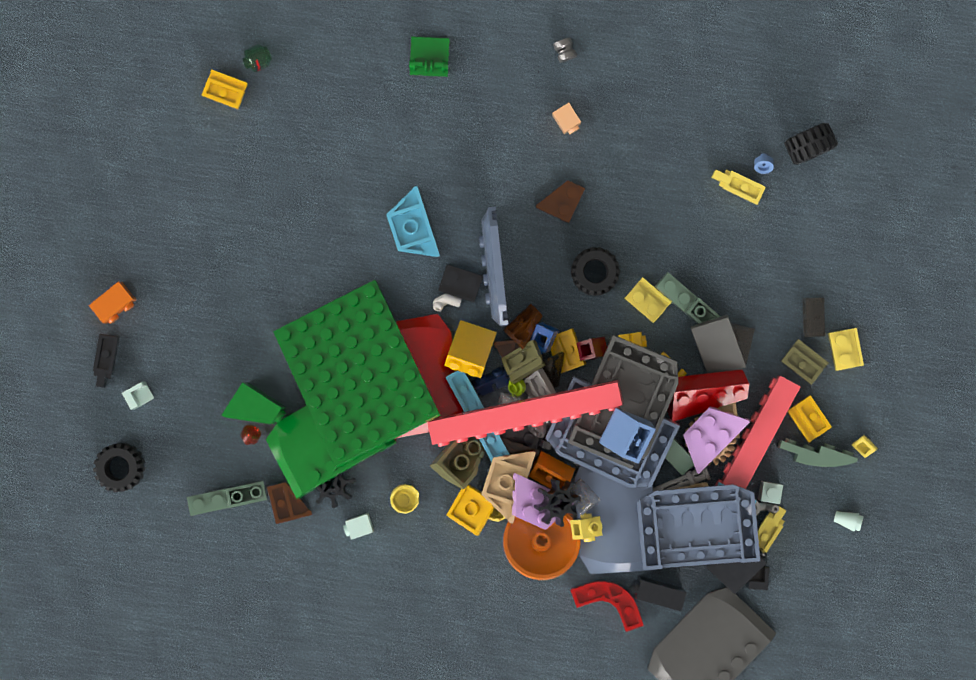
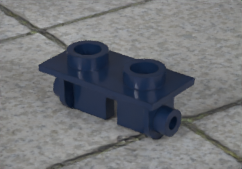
[471,367,510,396]

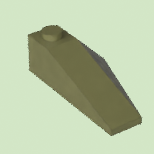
[430,436,485,489]

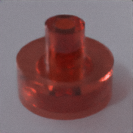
[240,425,261,445]

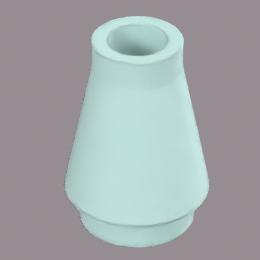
[834,511,863,531]

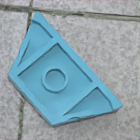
[386,186,440,257]

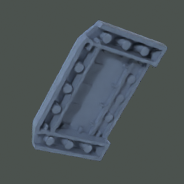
[479,207,508,327]
[545,376,680,488]
[574,466,658,574]
[637,484,760,570]

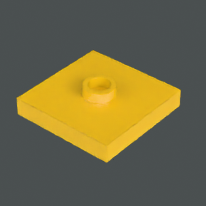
[446,484,494,536]

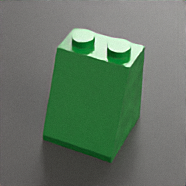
[222,382,286,424]

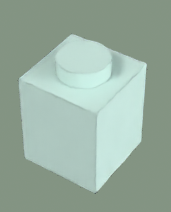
[758,481,783,504]
[343,513,374,540]

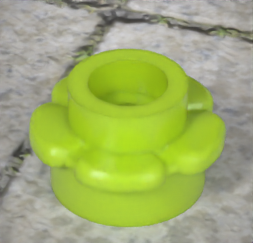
[508,380,526,397]

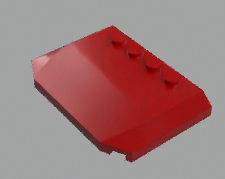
[396,314,463,438]

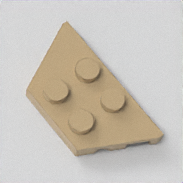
[481,451,536,524]

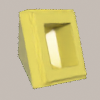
[851,435,878,458]

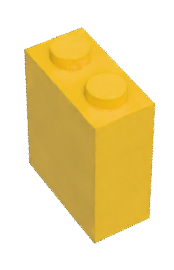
[444,320,497,378]

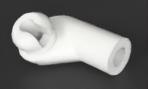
[433,294,461,311]

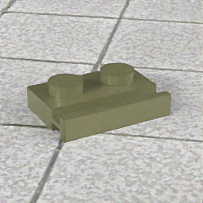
[781,339,829,385]
[501,340,545,384]

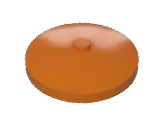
[503,513,580,580]

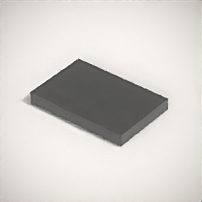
[691,315,746,373]

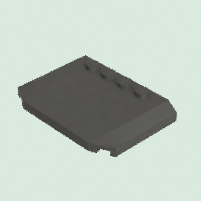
[568,335,678,469]
[647,586,776,680]

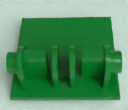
[409,37,449,77]

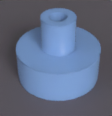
[754,153,774,174]

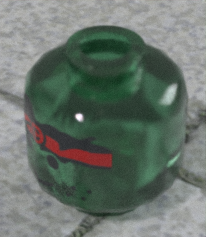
[242,44,272,72]

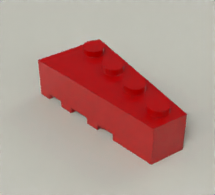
[667,369,749,421]

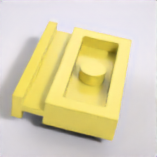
[624,277,671,323]
[828,328,864,371]

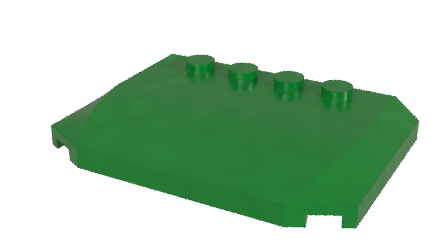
[266,405,398,499]

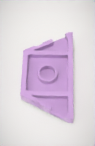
[683,406,751,474]
[512,473,575,530]

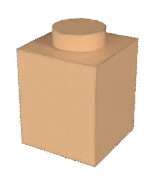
[552,103,581,134]

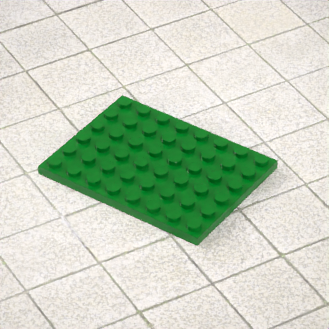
[273,280,440,468]

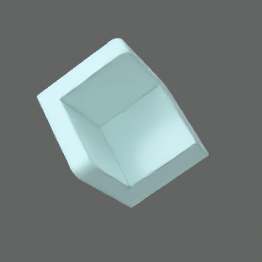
[122,382,154,410]

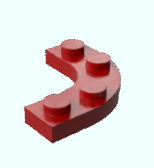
[570,581,644,632]

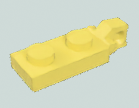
[711,170,766,205]
[758,506,786,553]

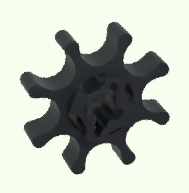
[316,473,356,508]
[534,478,581,527]

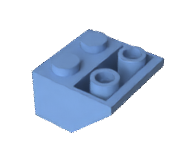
[599,408,656,464]

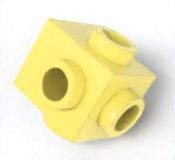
[570,513,603,542]

